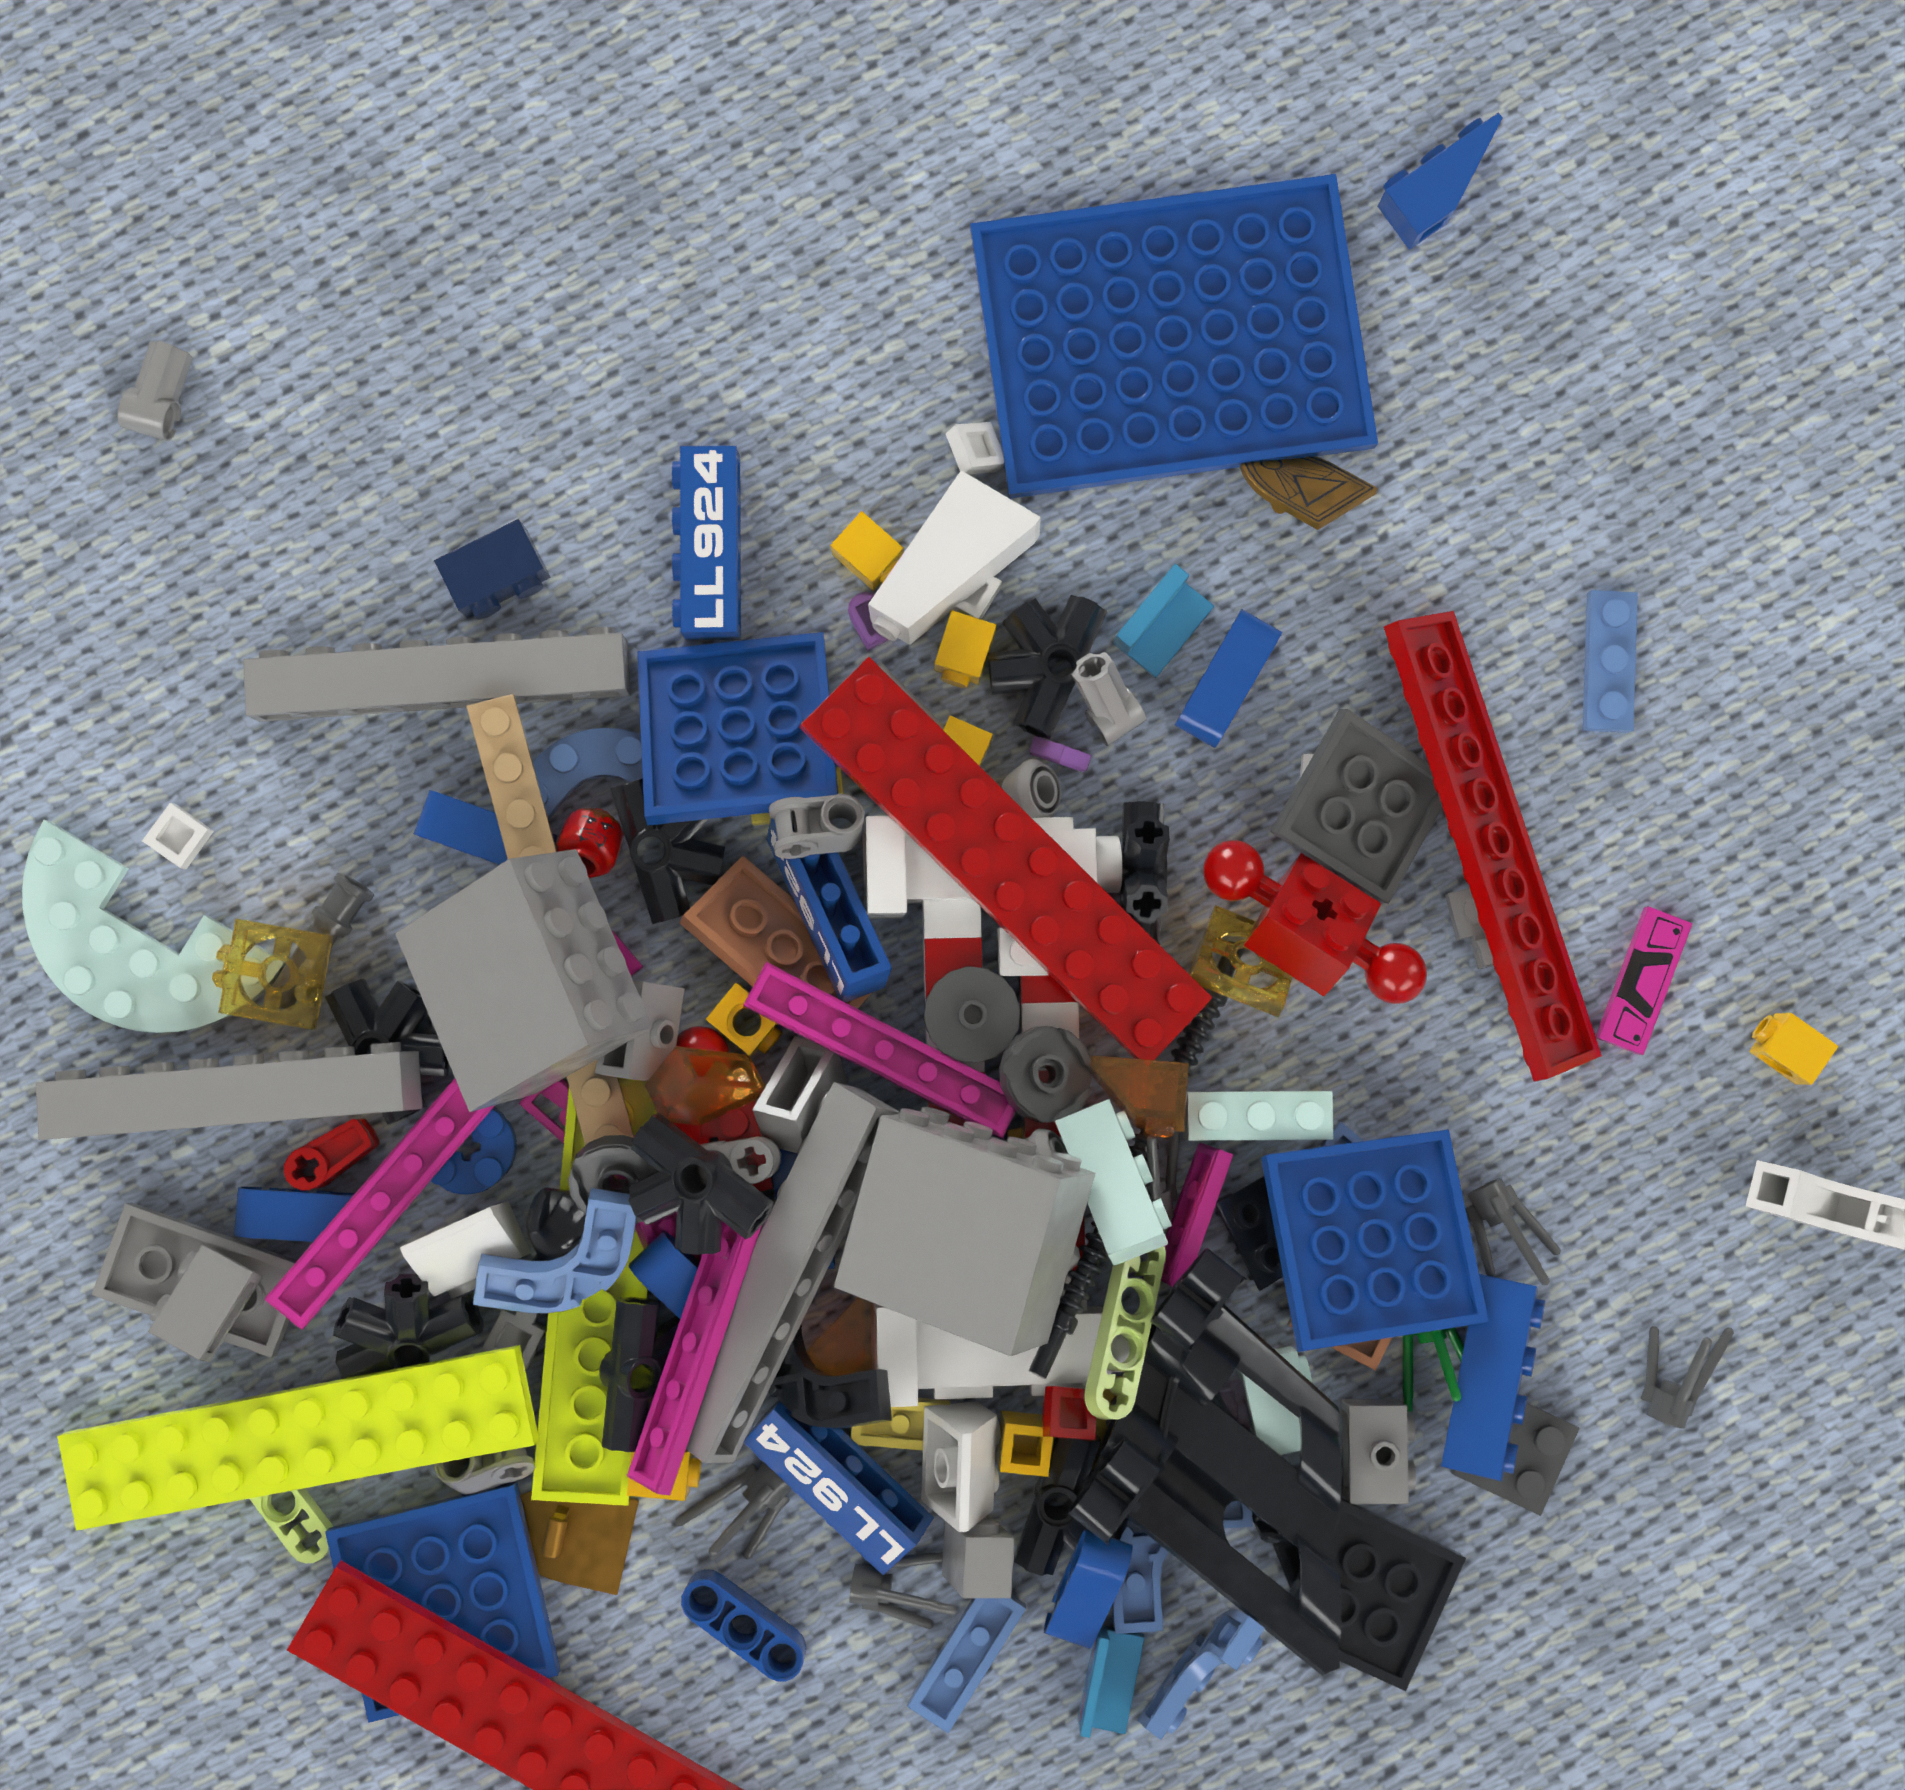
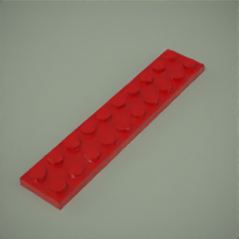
[1384,611,1602,1082]
[799,656,1213,1067]
[287,1560,743,1790]

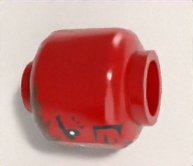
[556,808,624,879]

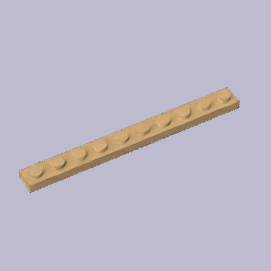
[466,694,634,1145]

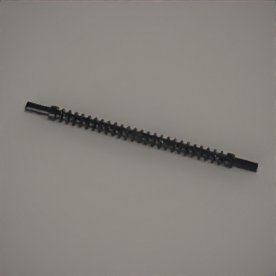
[1028,941,1245,1379]

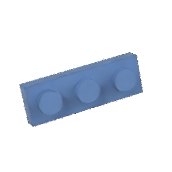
[1583,590,1638,733]
[907,1595,1026,1733]

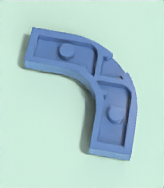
[533,728,643,820]
[473,1188,637,1313]
[1112,1501,1253,1634]
[1137,1609,1265,1740]

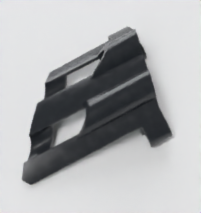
[1068,1248,1342,1676]

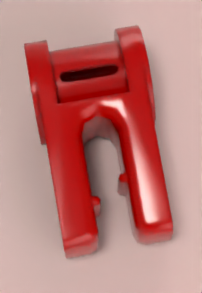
[284,1118,380,1190]

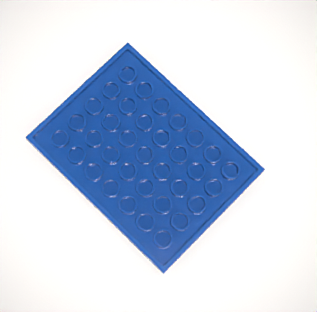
[970,174,1378,499]

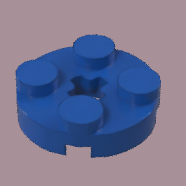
[431,1107,517,1195]

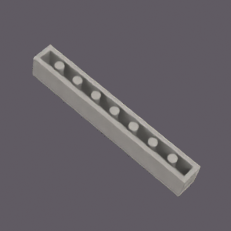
[243,627,631,722]
[36,1042,422,1140]
[686,1082,900,1463]

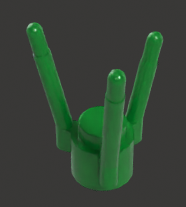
[1403,1327,1464,1412]

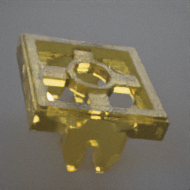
[1188,905,1292,1017]
[212,919,334,1030]

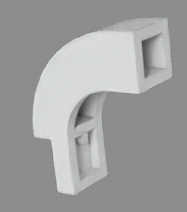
[1746,1160,1905,1250]

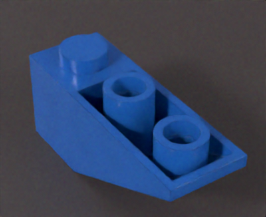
[1377,112,1503,250]

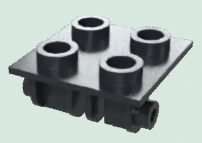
[1215,1176,1283,1291]

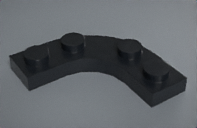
[768,1325,892,1428]

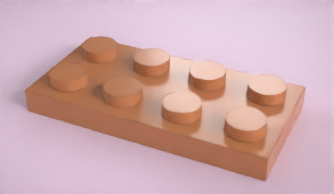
[679,855,874,1009]

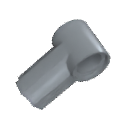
[117,341,193,441]
[1072,652,1147,746]

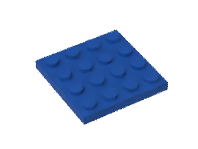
[637,632,838,825]
[1261,1129,1489,1352]
[325,1481,561,1723]

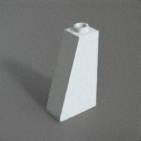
[868,470,1041,645]

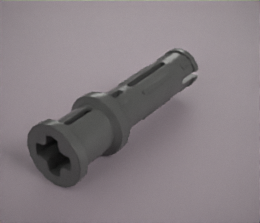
[265,873,375,1011]

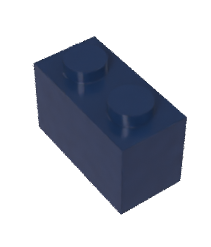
[434,518,551,620]

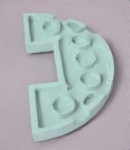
[22,820,286,1033]

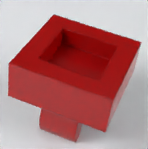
[1042,1386,1096,1440]

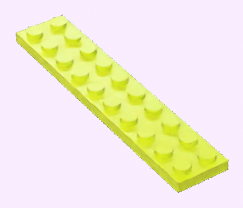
[531,1077,666,1506]
[57,1345,540,1531]

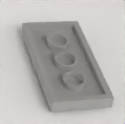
[92,1202,297,1358]

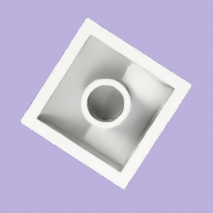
[400,1201,531,1299]
[921,1401,1001,1532]

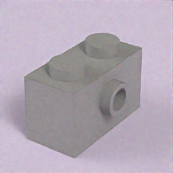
[595,980,685,1084]
[753,1036,847,1153]
[148,1244,263,1362]
[1341,1399,1416,1504]
[942,1515,1014,1598]

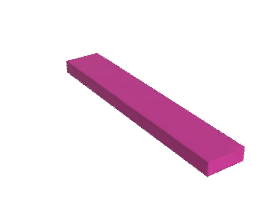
[743,962,1016,1139]
[264,1078,495,1330]
[627,1221,761,1495]

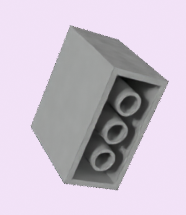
[395,849,653,1112]
[834,1107,1096,1356]

